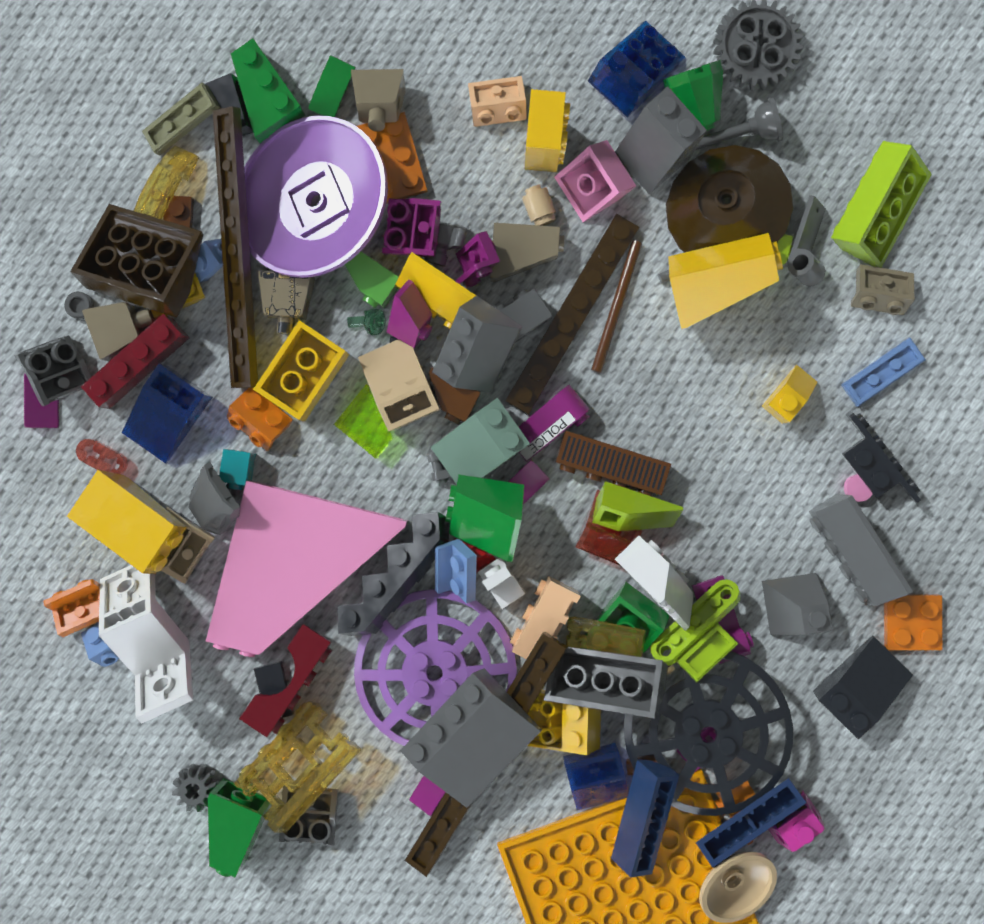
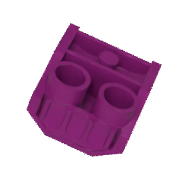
[382,198,442,257]

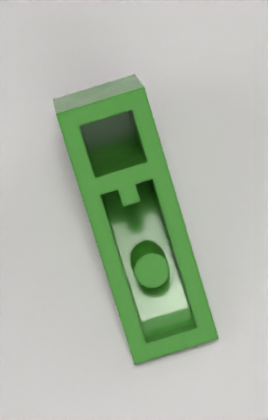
[345,251,399,309]

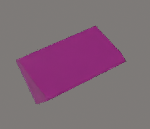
[24,373,59,428]
[508,459,549,505]

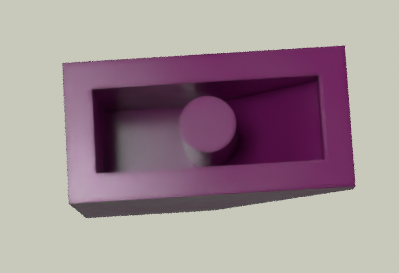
[387,279,432,348]

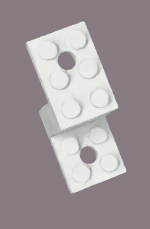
[99,565,193,724]

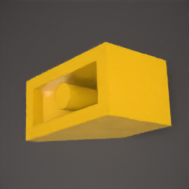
[761,365,817,424]

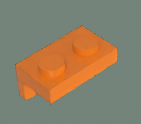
[227,387,293,451]
[43,579,100,637]

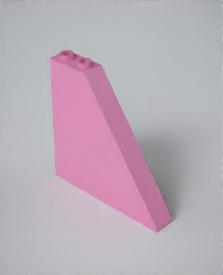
[206,481,409,657]

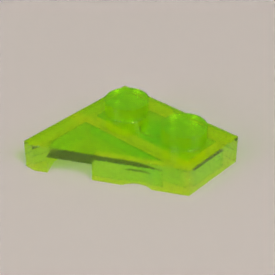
[333,384,394,459]

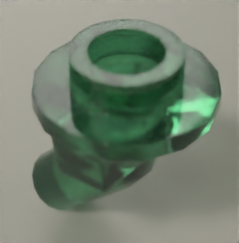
[347,308,386,335]

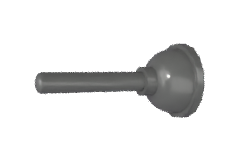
[695,97,783,150]

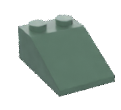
[431,398,530,484]

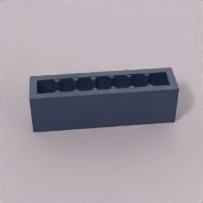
[611,760,679,878]
[695,778,806,868]

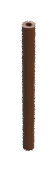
[591,240,642,373]

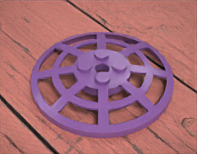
[354,589,517,746]

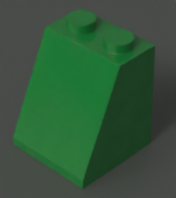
[445,474,524,562]
[208,778,273,878]

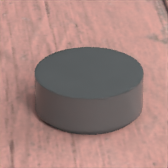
[64,291,94,319]

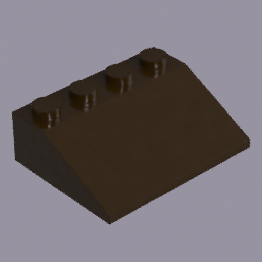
[70,204,204,318]

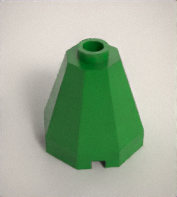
[663,60,723,130]

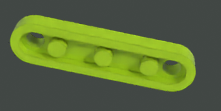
[651,579,741,666]

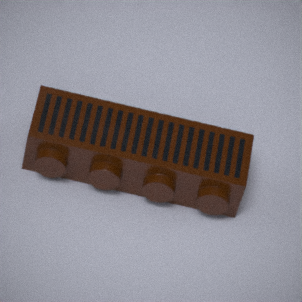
[555,431,671,497]

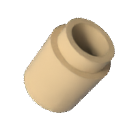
[522,184,556,226]

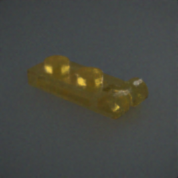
[566,616,646,657]

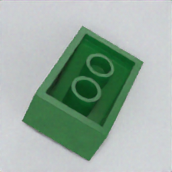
[575,582,670,657]

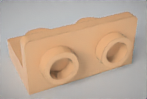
[468,76,527,127]

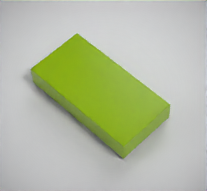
[677,623,738,683]

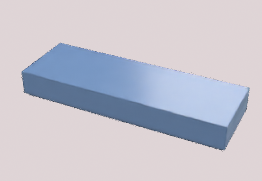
[841,338,926,407]

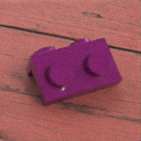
[455,231,500,288]

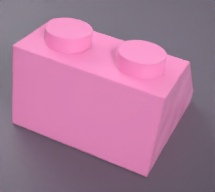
[554,140,636,222]

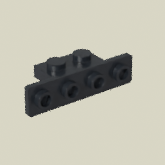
[842,412,921,503]

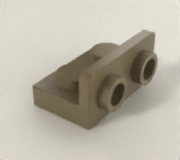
[851,264,915,315]

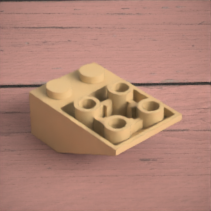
[358,339,441,432]

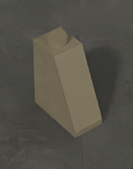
[490,223,565,282]

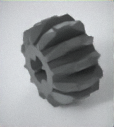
[172,764,220,812]

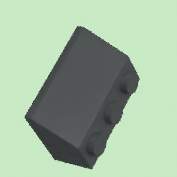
[432,296,523,392]

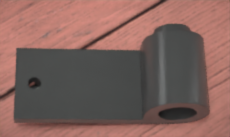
[787,195,826,287]

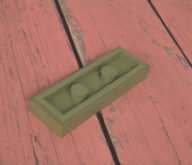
[142,82,220,155]

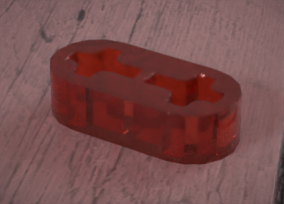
[76,439,128,474]

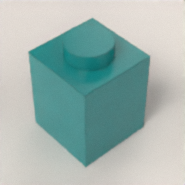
[219,449,256,490]

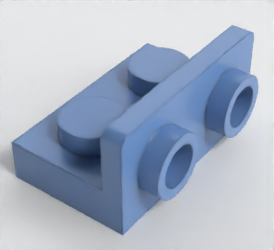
[435,539,477,604]

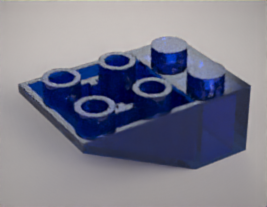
[588,21,685,118]
[122,364,213,464]

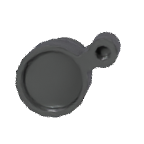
[425,224,467,267]

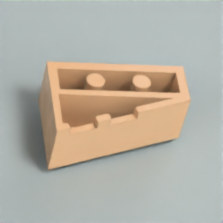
[510,576,581,659]

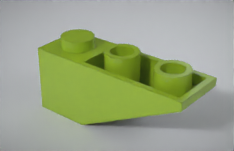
[592,481,684,531]

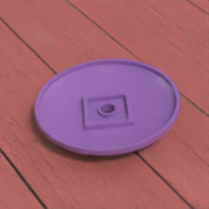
[244,116,388,278]

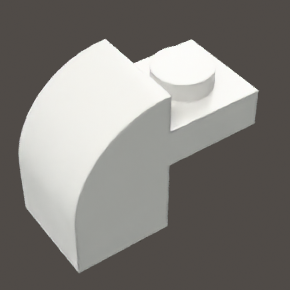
[478,558,526,609]

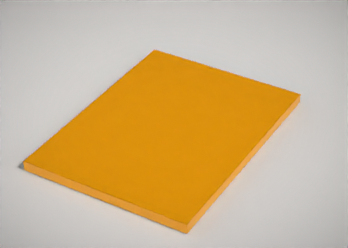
[497,769,759,924]

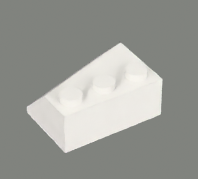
[615,536,694,631]

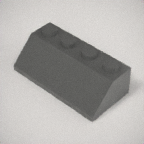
[809,494,913,606]
[544,647,668,719]

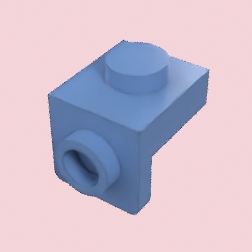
[195,239,223,282]
[81,622,119,667]

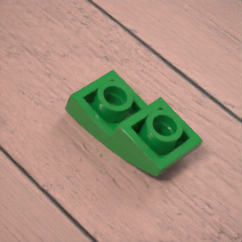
[308,55,356,117]

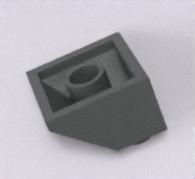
[762,573,833,635]

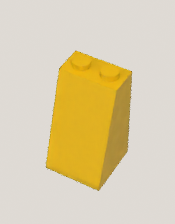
[668,233,783,329]
[66,470,187,574]

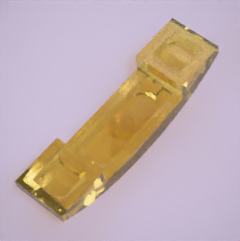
[134,145,200,219]

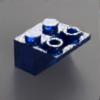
[563,743,629,810]

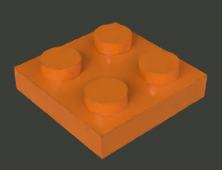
[884,594,942,650]

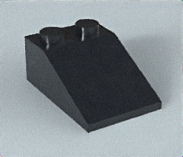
[813,635,913,739]

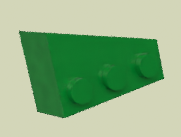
[231,38,305,144]

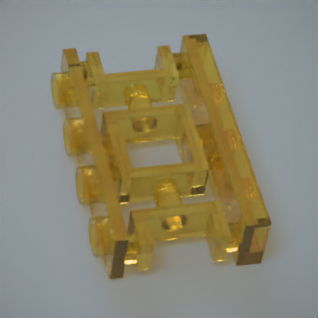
[234,701,362,833]

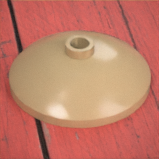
[699,852,777,923]

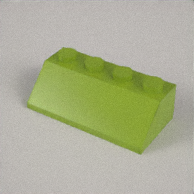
[831,141,932,268]

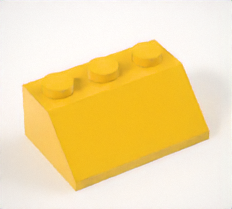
[395,252,476,330]

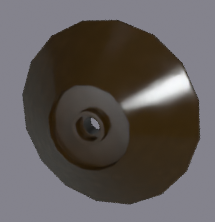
[666,145,794,253]

